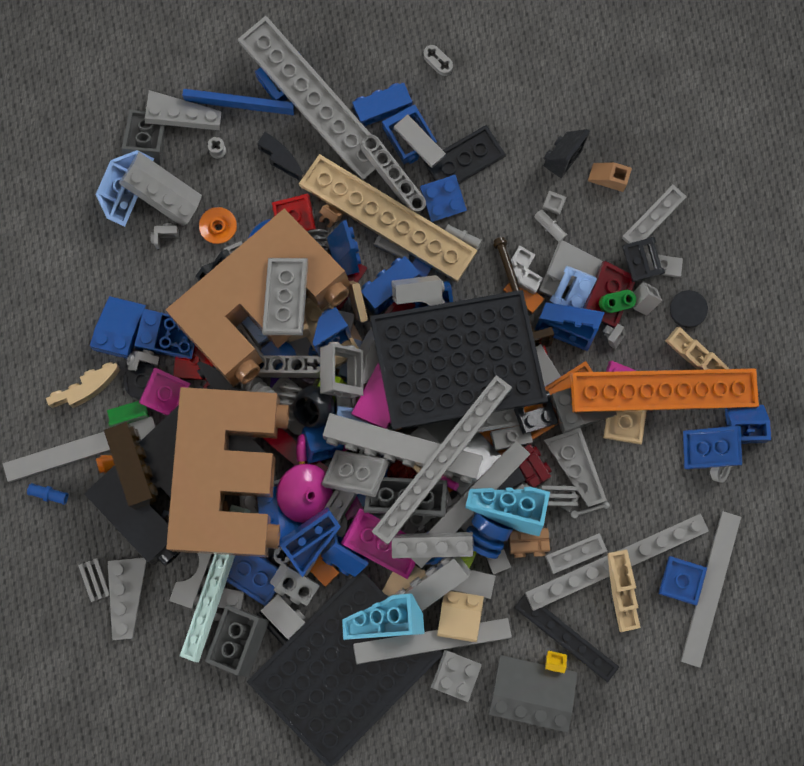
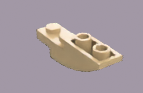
[46,362,120,408]

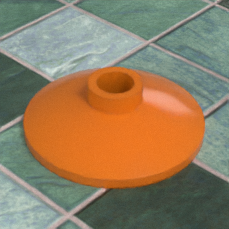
[199,207,237,244]

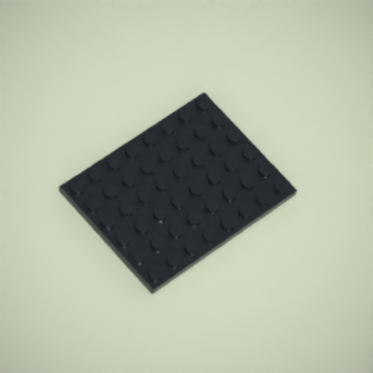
[370,290,548,431]
[247,571,443,766]

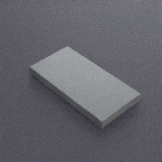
[262,258,308,335]

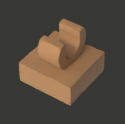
[319,204,344,228]

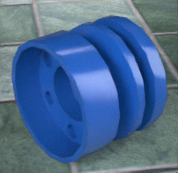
[466,513,513,559]

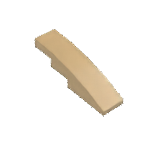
[665,327,729,370]
[608,549,641,632]

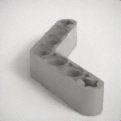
[236,322,320,378]

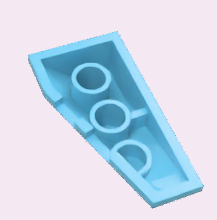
[465,487,550,536]
[342,594,424,640]

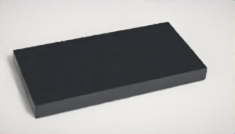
[423,125,506,184]

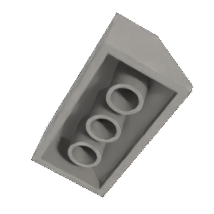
[119,152,202,226]

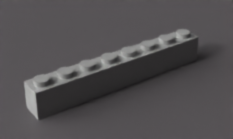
[323,413,483,483]

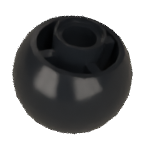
[292,386,335,428]

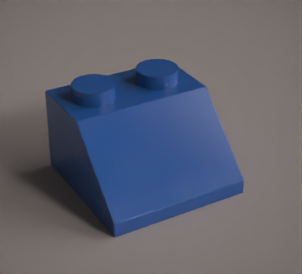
[313,307,352,357]
[321,534,369,577]

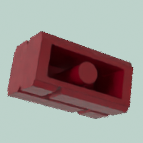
[519,444,552,488]

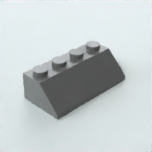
[364,477,447,517]

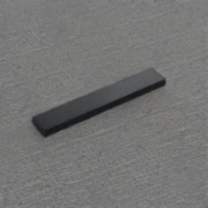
[514,594,619,683]

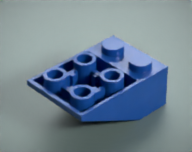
[135,309,195,359]

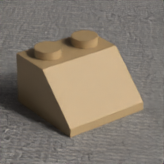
[437,591,484,642]

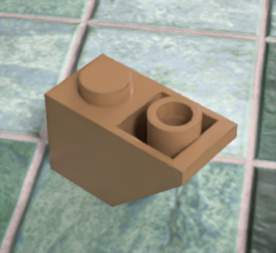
[588,162,632,192]

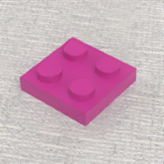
[139,368,190,416]

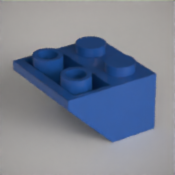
[327,220,361,275]
[725,405,771,444]

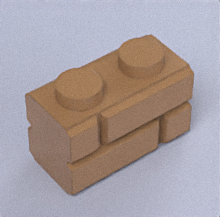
[508,528,550,558]

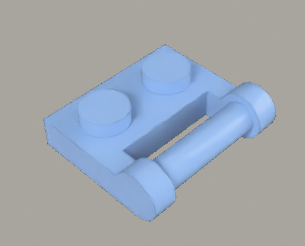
[550,266,597,308]

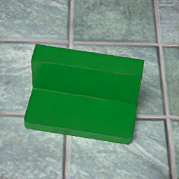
[107,401,149,427]

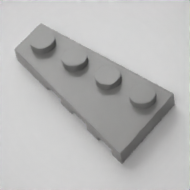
[145,90,221,130]
[544,428,607,507]
[108,558,147,640]

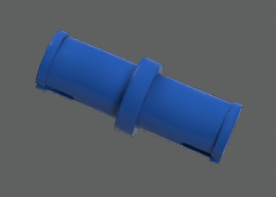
[27,483,69,505]

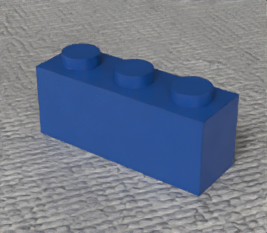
[352,83,412,127]

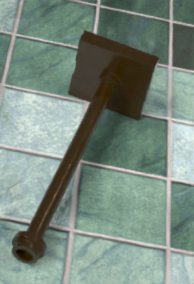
[493,237,554,348]

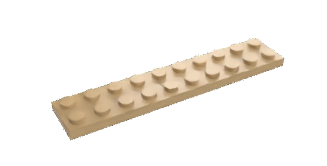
[299,154,478,283]

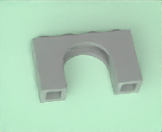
[391,275,445,306]

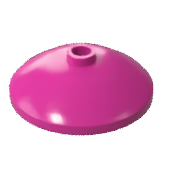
[276,464,333,523]

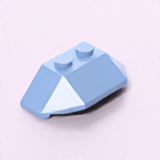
[95,150,154,227]

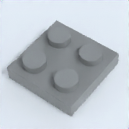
[431,650,482,702]

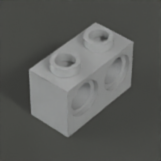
[270,562,319,606]

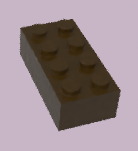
[104,422,160,510]

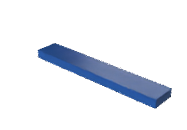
[182,89,295,115]

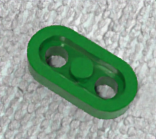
[599,290,636,313]

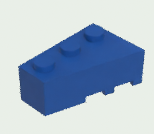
[535,302,605,351]
[279,507,341,578]

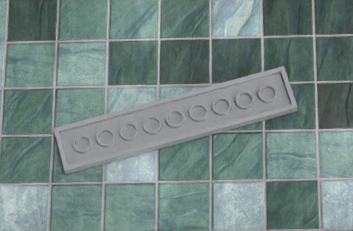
[238,16,386,180]

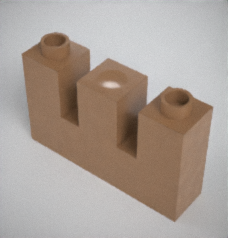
[166,208,350,387]
[166,387,289,557]

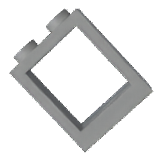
[320,342,363,399]

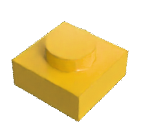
[545,651,567,673]

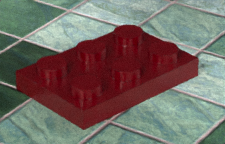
[583,261,635,329]

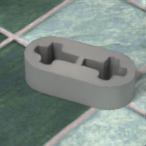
[423,45,453,76]

